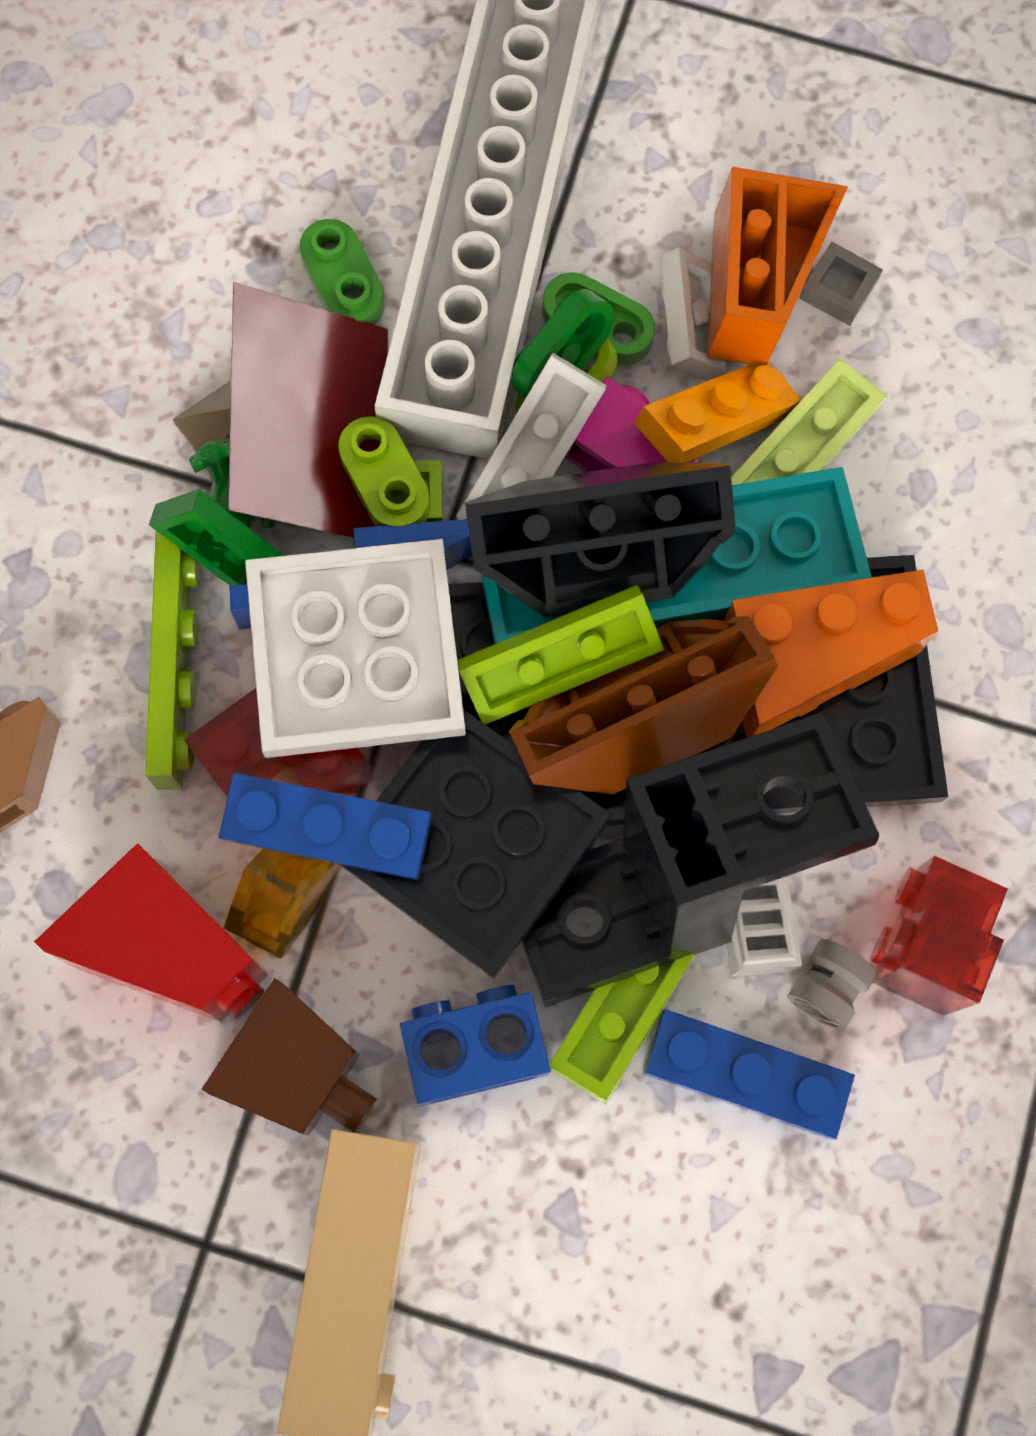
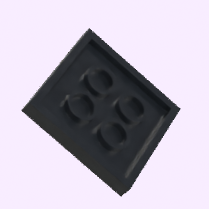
[338,710,612,979]

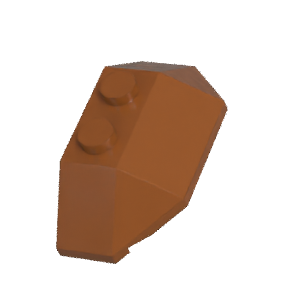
[509,616,778,795]

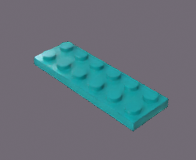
[480,467,872,645]

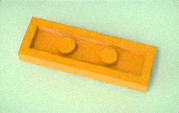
[634,362,802,463]

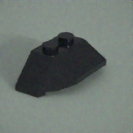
[465,463,736,618]

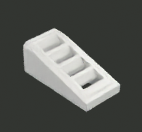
[727,876,802,977]

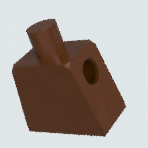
[202,978,377,1136]

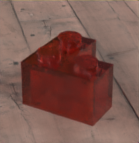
[184,688,373,798]
[870,855,1008,1016]

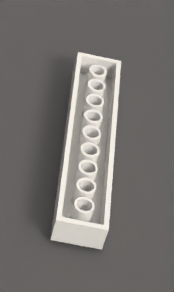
[375,0,602,459]

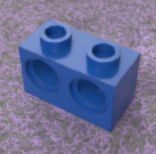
[399,985,551,1107]

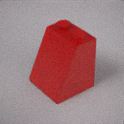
[34,843,268,1022]

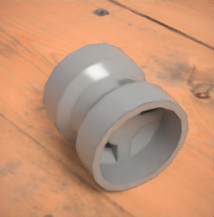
[787,939,878,1031]

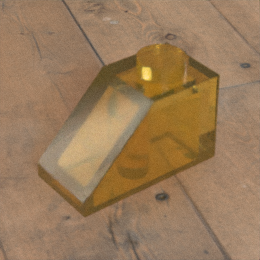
[223,849,341,959]

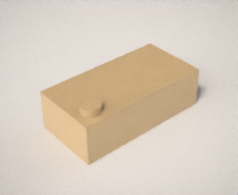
[276,1129,421,1436]

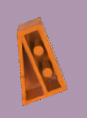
[707,166,848,366]
[723,570,938,738]

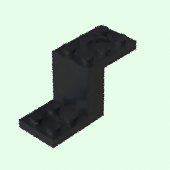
[521,712,880,1007]

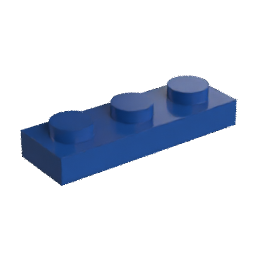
[218,772,432,880]
[643,1009,855,1140]

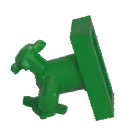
[148,438,284,586]

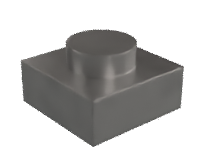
[799,241,883,326]

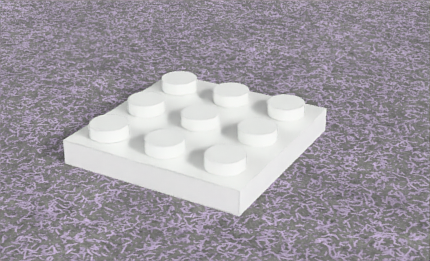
[245,539,465,758]

